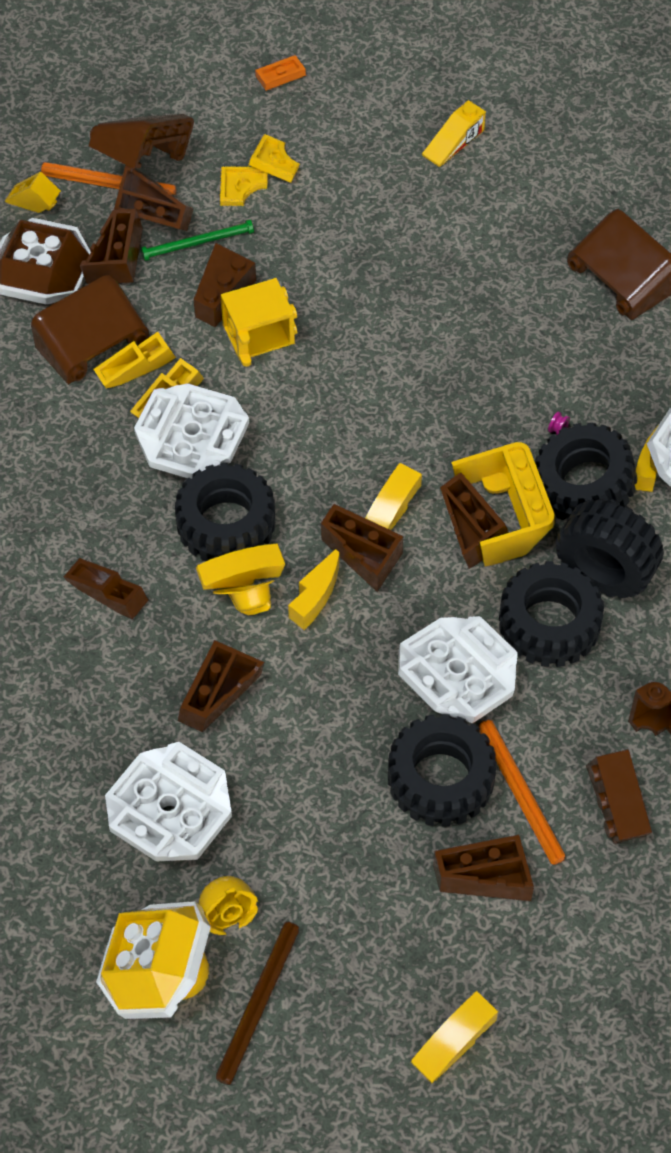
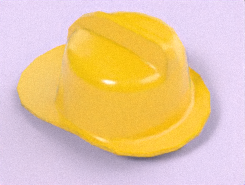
[213,580,274,615]

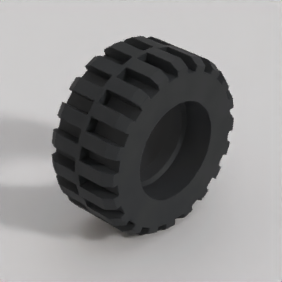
[535,422,637,520]
[175,463,276,561]
[556,499,664,598]
[499,561,604,667]
[388,714,497,827]

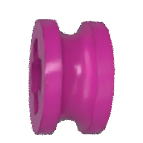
[548,411,570,435]

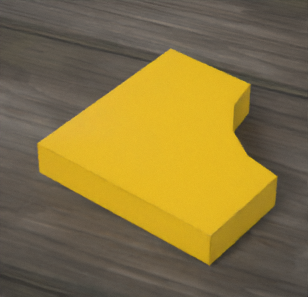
[248,134,300,183]
[220,167,268,206]

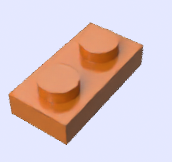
[255,55,306,90]

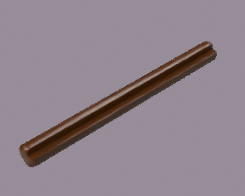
[216,921,299,1085]

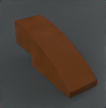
[63,558,148,619]

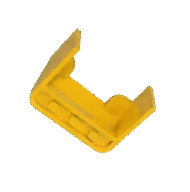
[451,442,555,567]

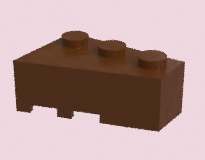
[114,165,194,231]
[80,209,143,284]
[194,243,256,327]
[440,472,509,569]
[321,504,403,592]
[178,640,265,732]
[586,749,652,844]
[433,835,534,901]

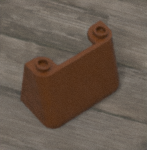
[88,114,194,169]
[567,209,671,321]
[31,275,150,385]
[628,682,671,736]

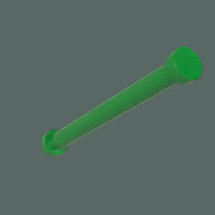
[141,219,254,261]

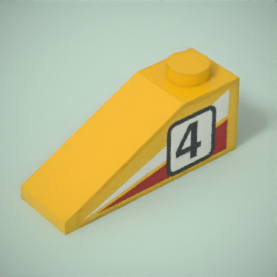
[422,100,486,167]

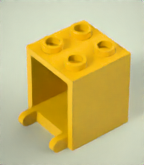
[221,278,297,367]

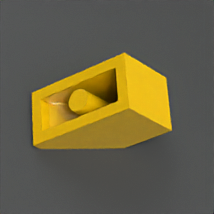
[5,171,61,213]

